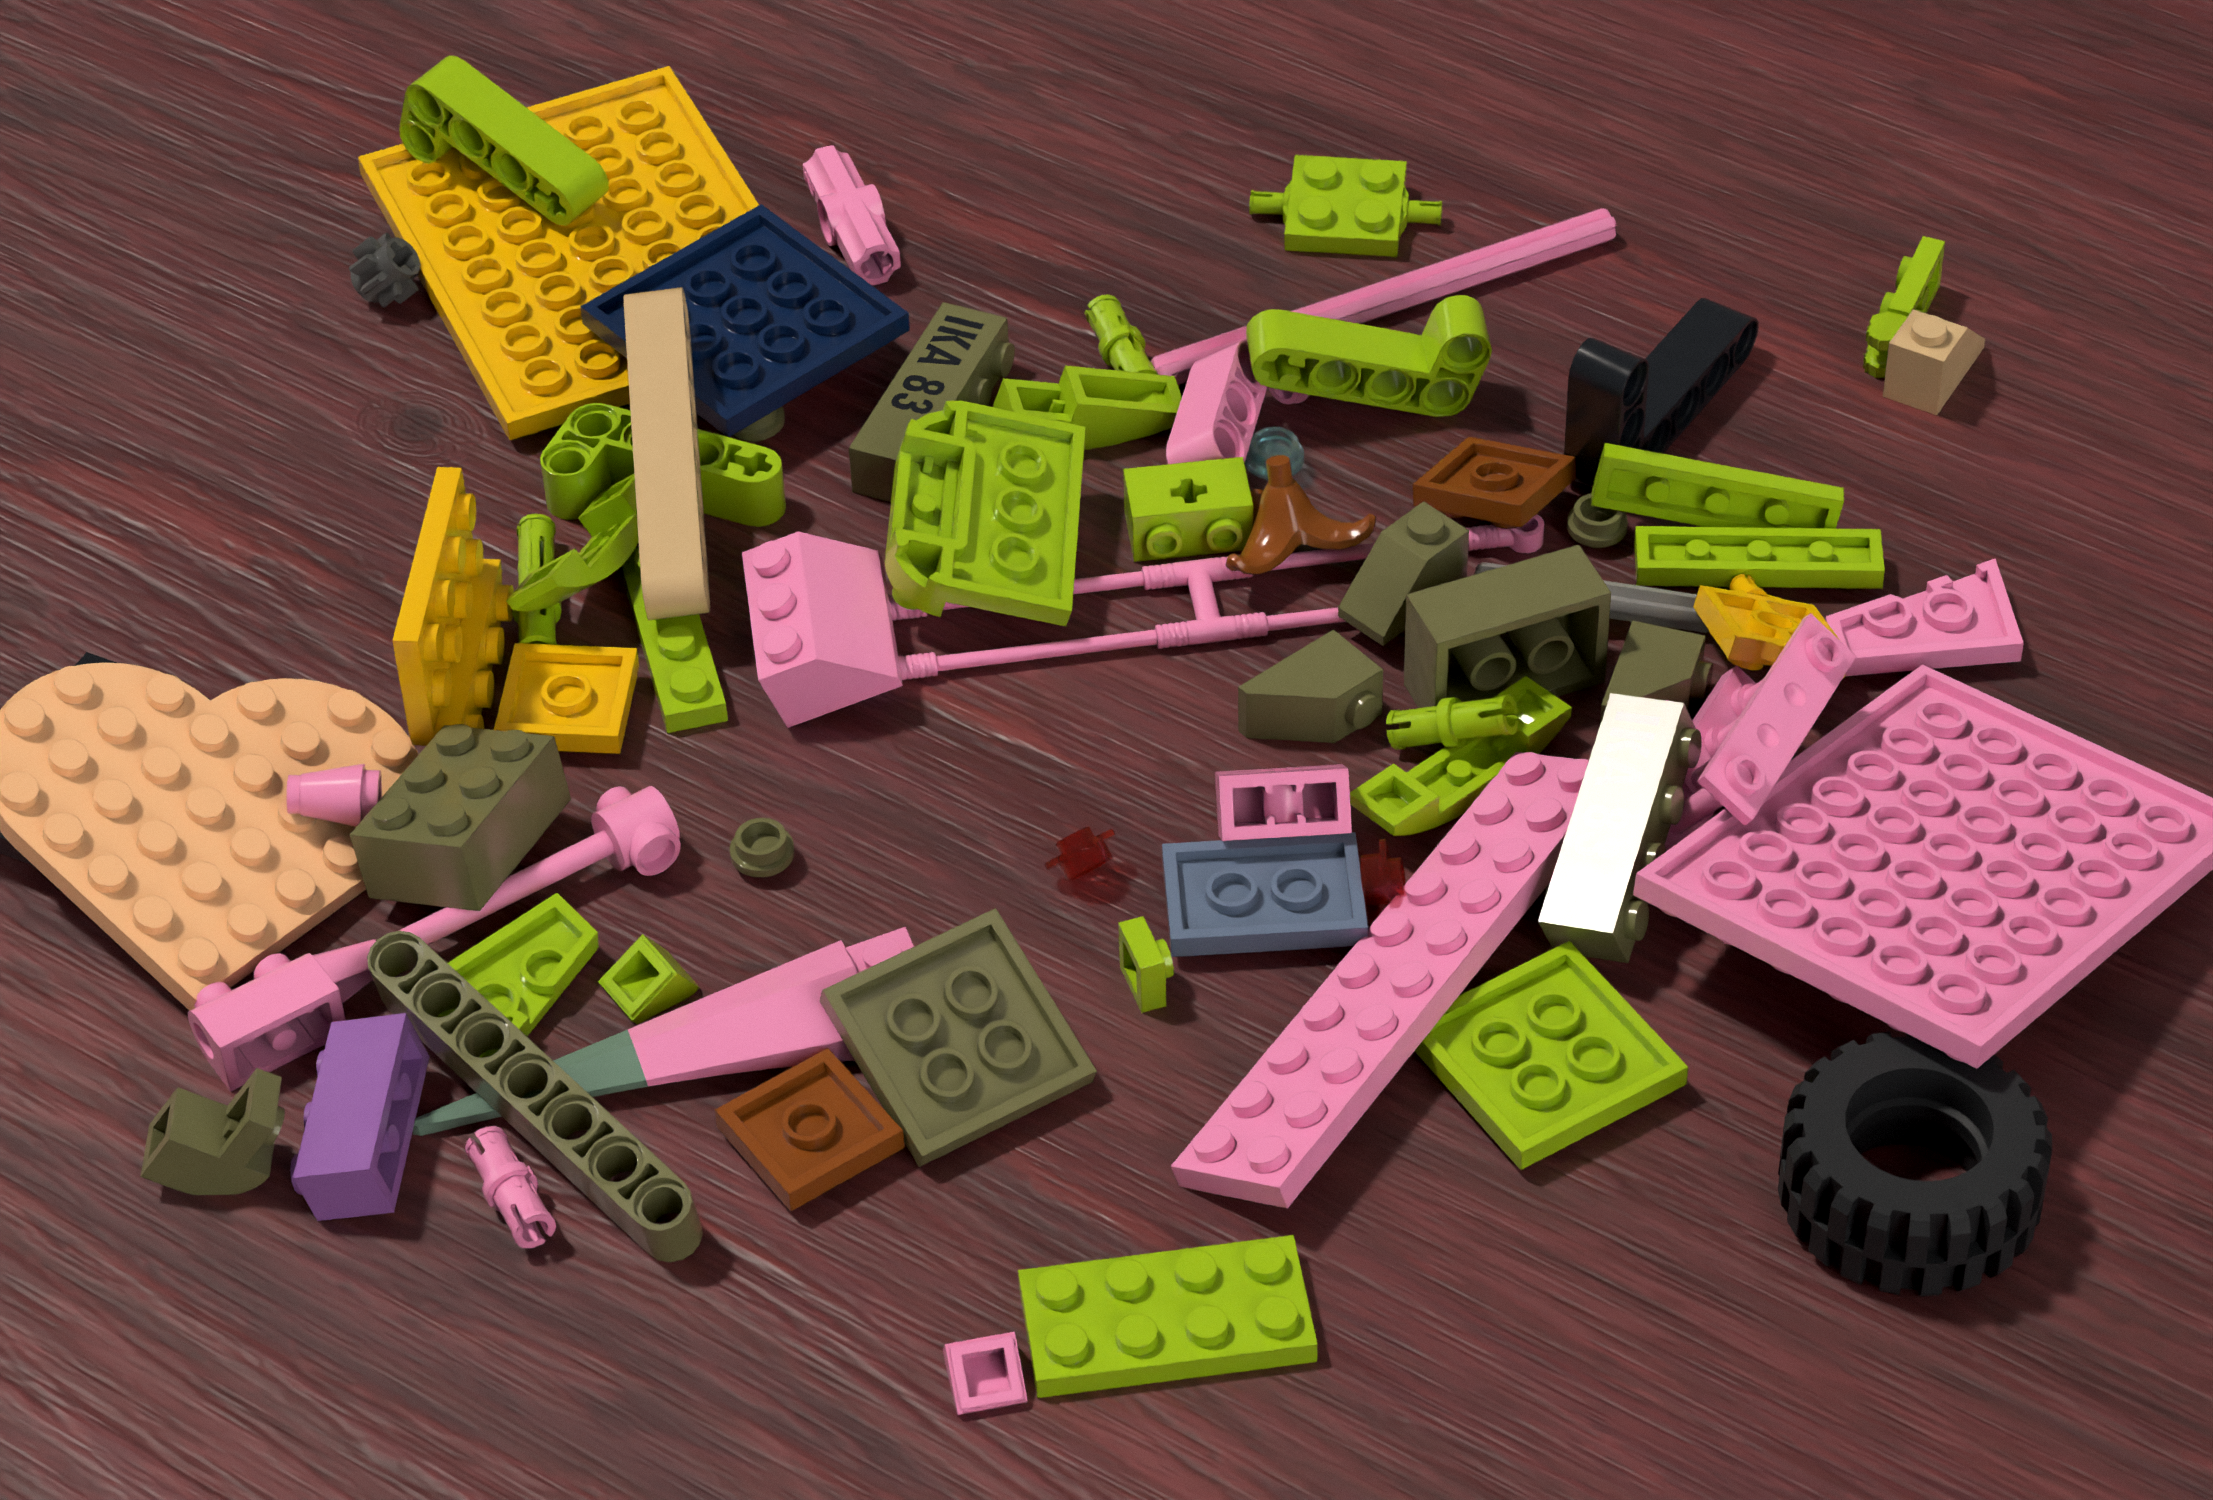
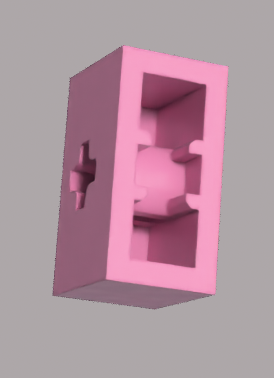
[1215,764,1352,841]

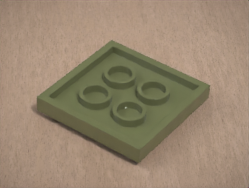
[820,908,1097,1167]

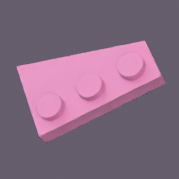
[1825,558,2024,677]

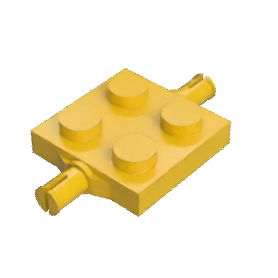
[1693,574,1846,678]

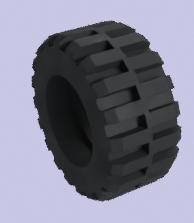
[1778,1031,2052,1297]

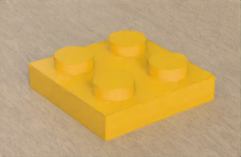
[494,643,639,754]

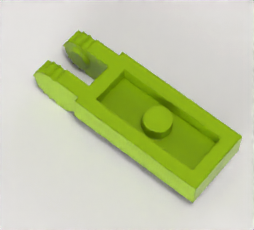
[1863,236,1945,379]

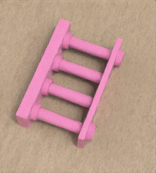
[1665,613,1857,851]

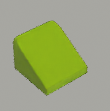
[598,934,700,1024]

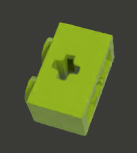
[1123,457,1253,562]

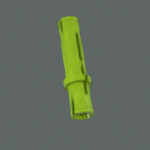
[512,513,561,645]

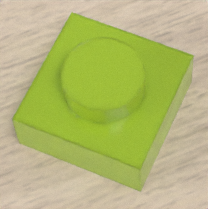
[1118,916,1174,1013]

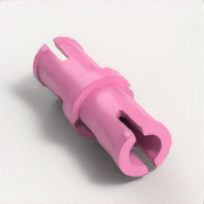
[465,1126,556,1248]

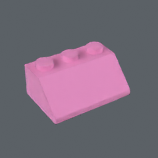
[742,531,903,728]

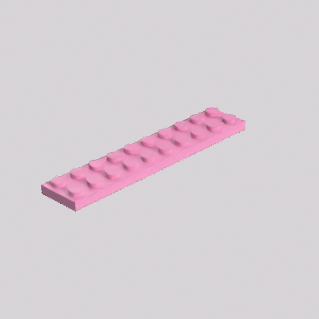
[1171,752,1589,1209]

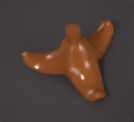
[1225,455,1376,575]

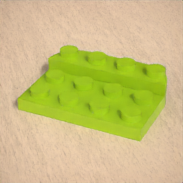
[885,400,1086,626]

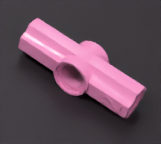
[803,145,901,286]

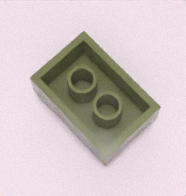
[1404,545,1611,708]
[350,724,571,911]

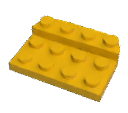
[392,467,514,746]

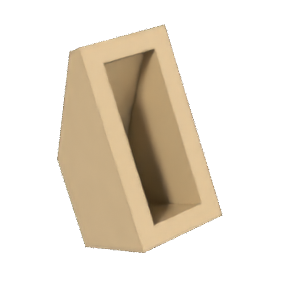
[1883,309,1985,415]

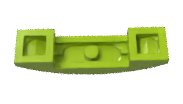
[506,474,639,612]
[1350,676,1572,836]

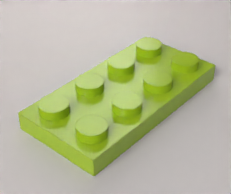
[1018,1235,1318,1398]

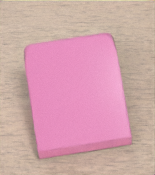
[943,1332,1028,1415]

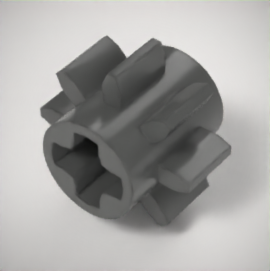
[349,233,420,307]

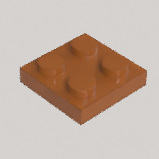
[1412,436,1576,529]
[715,1048,905,1211]

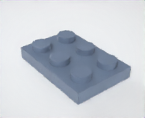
[1162,832,1368,957]

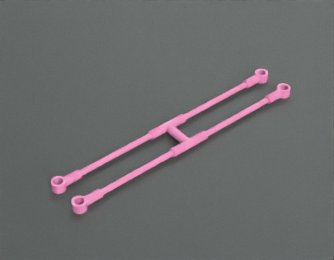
[889,514,1544,680]

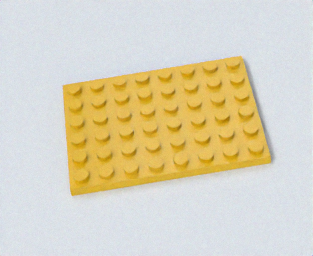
[358,66,759,441]

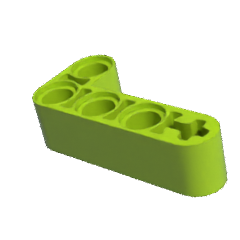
[399,55,609,226]
[1246,295,1492,417]
[540,403,786,527]

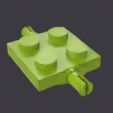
[1249,155,1442,257]

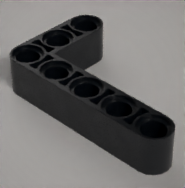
[1564,298,1759,489]

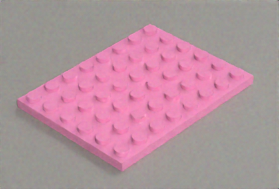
[1633,665,2213,1069]

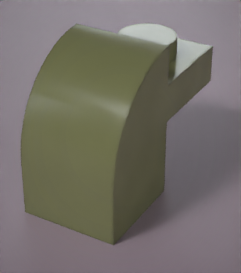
[140,1068,285,1195]

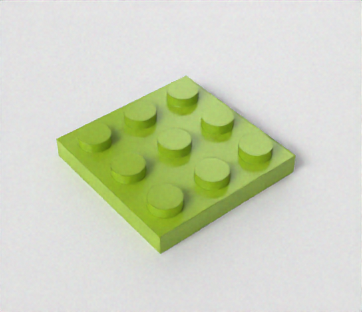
[1415,941,1688,1170]

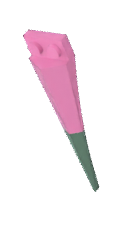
[412,927,914,1136]

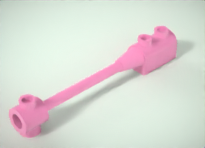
[188,786,681,1092]

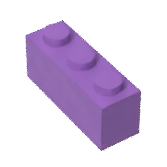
[290,1013,430,1221]

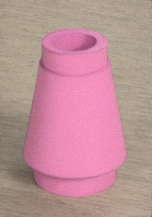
[287,764,382,827]

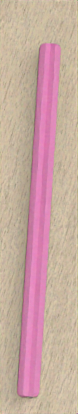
[1151,208,1617,385]

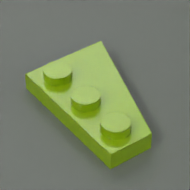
[437,893,599,1058]

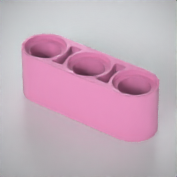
[1166,340,1267,464]

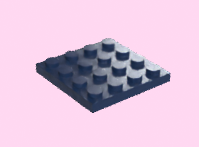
[580,204,910,437]

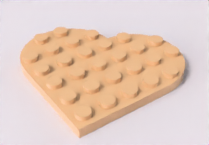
[0,663,419,1011]

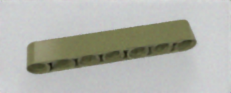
[367,931,703,1262]

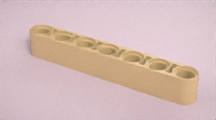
[623,287,711,621]

